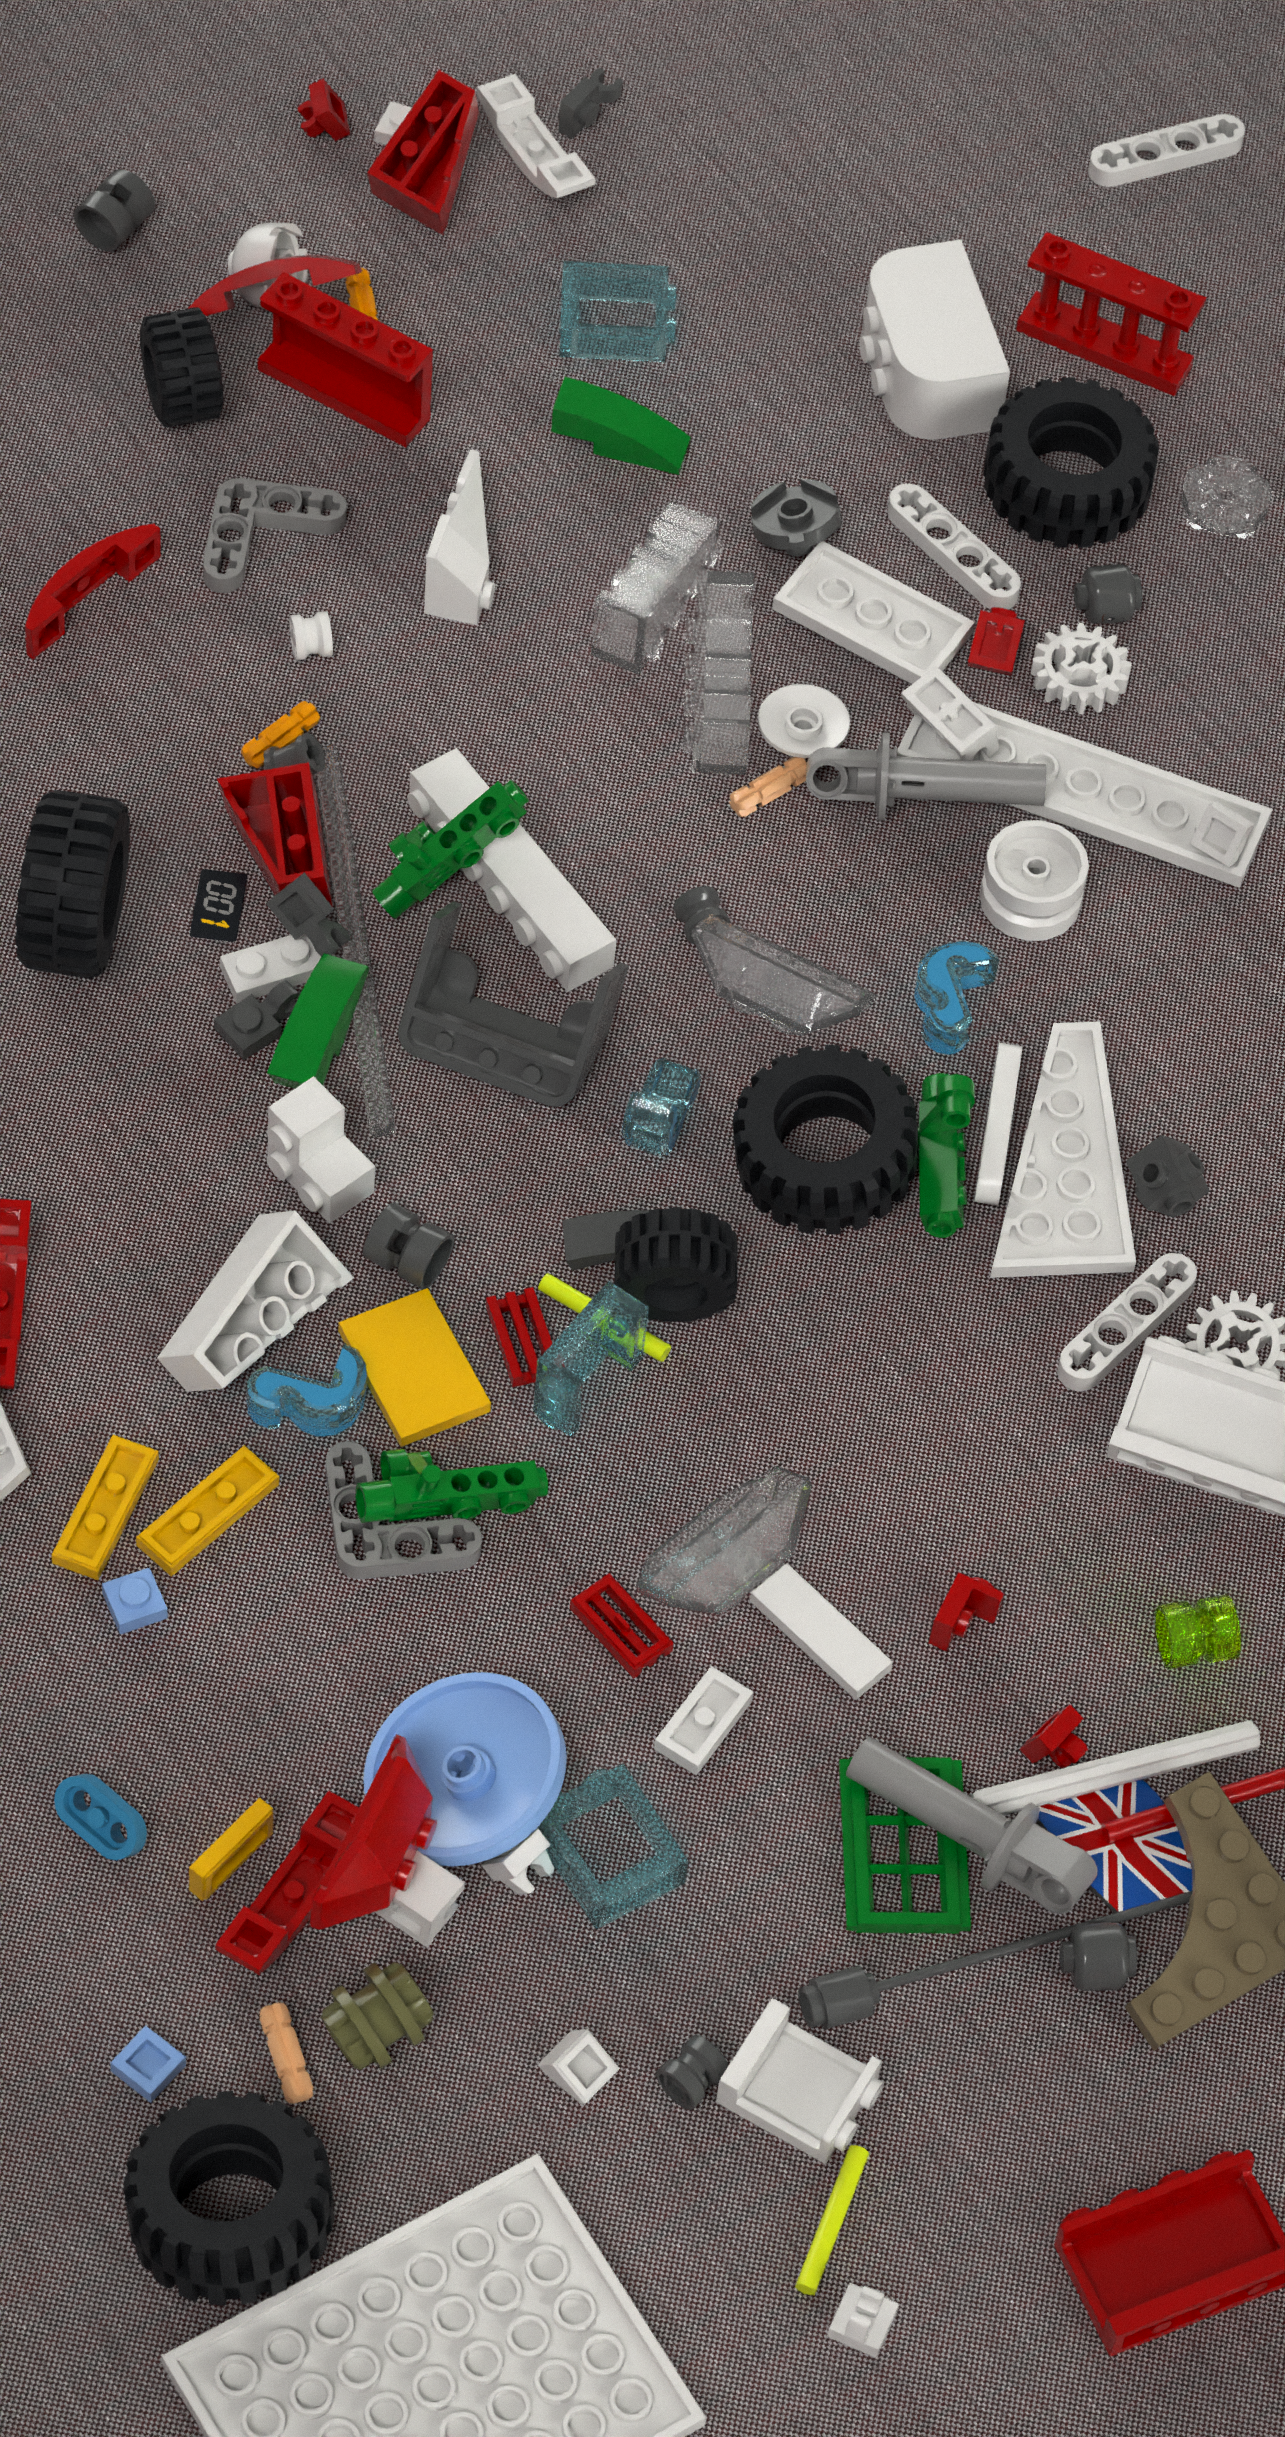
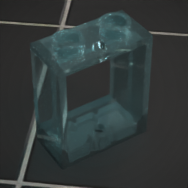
[559,261,676,362]
[537,1763,688,1930]

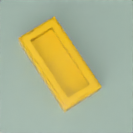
[189,1797,273,1901]

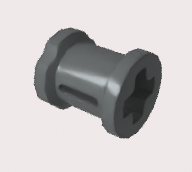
[263,733,325,774]

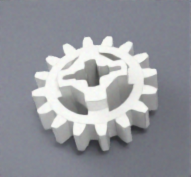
[1031,623,1132,714]
[1185,1291,1285,1376]

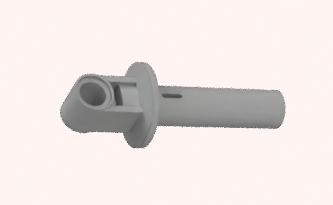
[806,732,1046,821]
[846,1736,1098,1914]

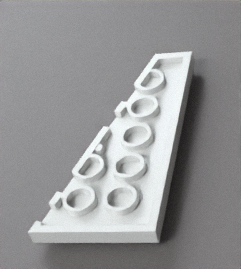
[990,1022,1136,1278]

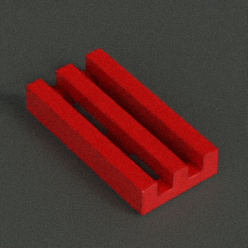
[486,1287,561,1387]
[570,1573,674,1679]

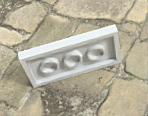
[772,541,975,684]

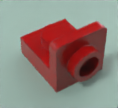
[967,607,1025,676]
[928,1572,1004,1652]

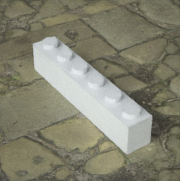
[407,748,616,992]

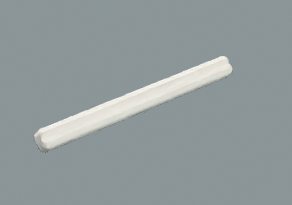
[972,1720,1261,1815]

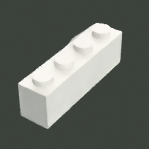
[157,1210,354,1392]

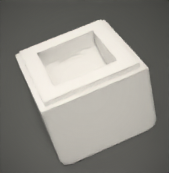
[538,2029,620,2105]

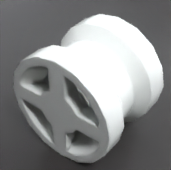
[289,611,333,661]

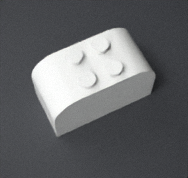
[859,239,1010,440]

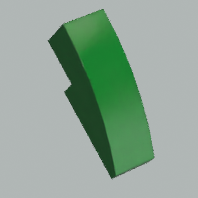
[551,376,691,475]
[267,953,370,1089]

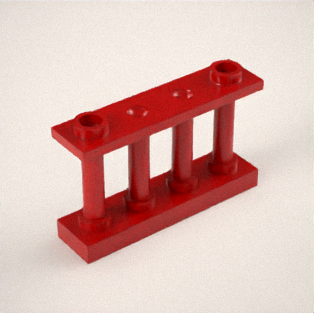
[1016,231,1207,397]

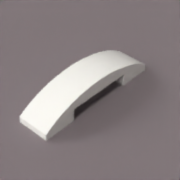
[477,74,595,198]

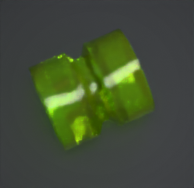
[1154,1594,1241,1670]

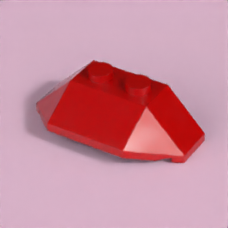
[310,1734,437,1930]

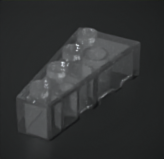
[591,501,723,675]
[682,570,754,775]

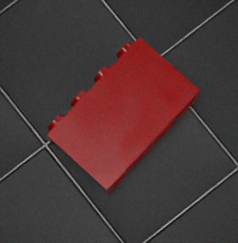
[258,272,433,448]
[1054,2150,1285,2357]

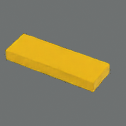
[51,1435,159,1580]
[136,1445,279,1577]

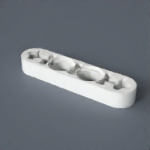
[1088,114,1245,187]
[887,484,1021,610]
[974,1042,1023,1206]
[1057,1253,1197,1392]

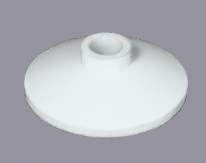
[758,684,850,758]

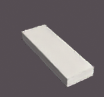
[750,1563,893,1700]

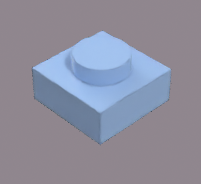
[102,1567,168,1635]
[110,2025,186,2103]

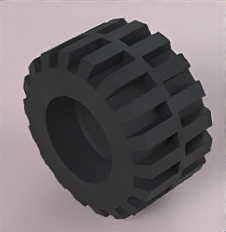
[140,307,223,428]
[614,1207,738,1322]

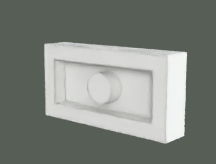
[220,933,321,1004]
[654,1666,754,1776]

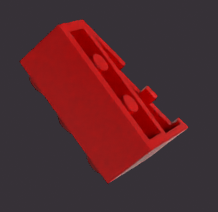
[367,70,479,236]
[217,762,333,907]

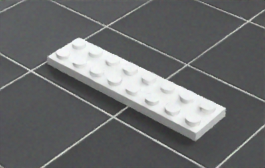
[897,702,1273,888]

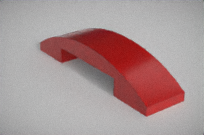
[188,255,362,316]
[25,523,161,660]
[0,1199,32,1389]
[215,1790,359,1975]

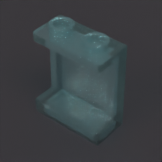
[533,1281,649,1437]

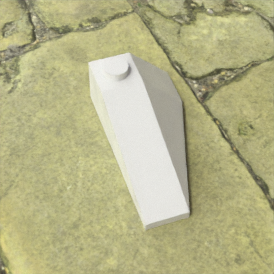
[424,449,495,625]

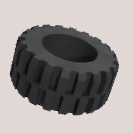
[983,377,1159,548]
[15,790,130,979]
[733,1044,919,1235]
[124,2091,334,2306]

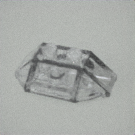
[691,914,878,1036]
[635,1466,812,1615]

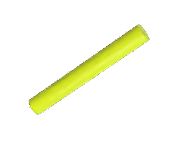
[538,1273,671,1362]
[795,2145,869,2295]

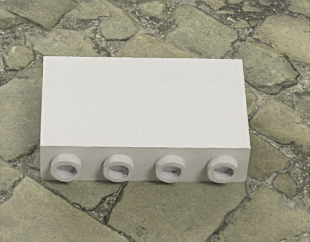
[1107,1336,1285,1517]

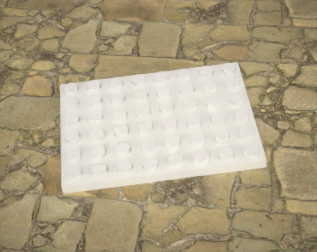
[161,2153,706,2437]

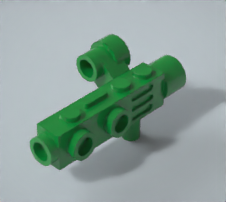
[372,779,529,919]
[917,1073,975,1238]
[355,1449,548,1523]

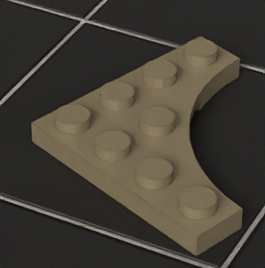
[1125,1771,1285,2051]

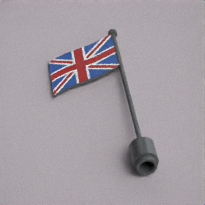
[798,1779,1193,2030]

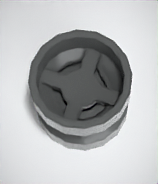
[656,2035,729,2110]

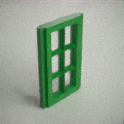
[838,1757,971,1934]

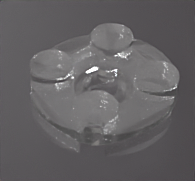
[1181,455,1272,538]

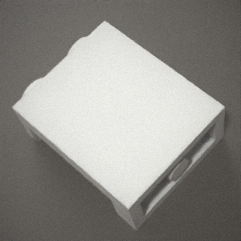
[716,1998,884,2164]

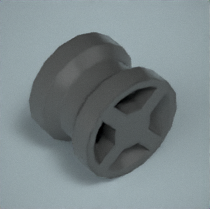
[673,886,730,945]

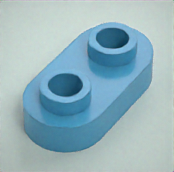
[54,1774,147,1860]

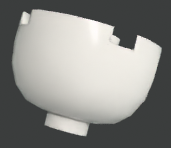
[228,222,308,309]

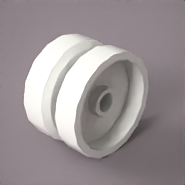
[980,820,1089,941]

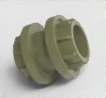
[320,1962,434,2070]

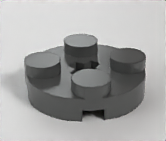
[751,479,842,557]

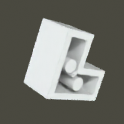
[267,1076,375,1224]

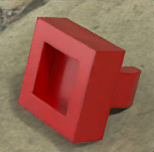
[298,79,350,141]
[1019,1704,1089,1769]

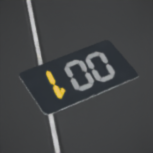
[189,869,247,942]

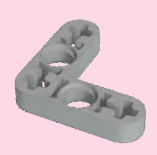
[203,478,347,593]
[325,1441,482,1579]

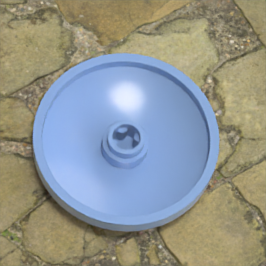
[364,1672,567,1866]

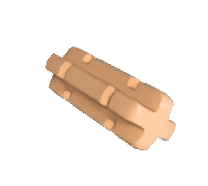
[729,757,807,817]
[260,2002,313,2104]

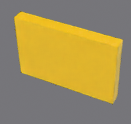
[338,1288,491,1447]

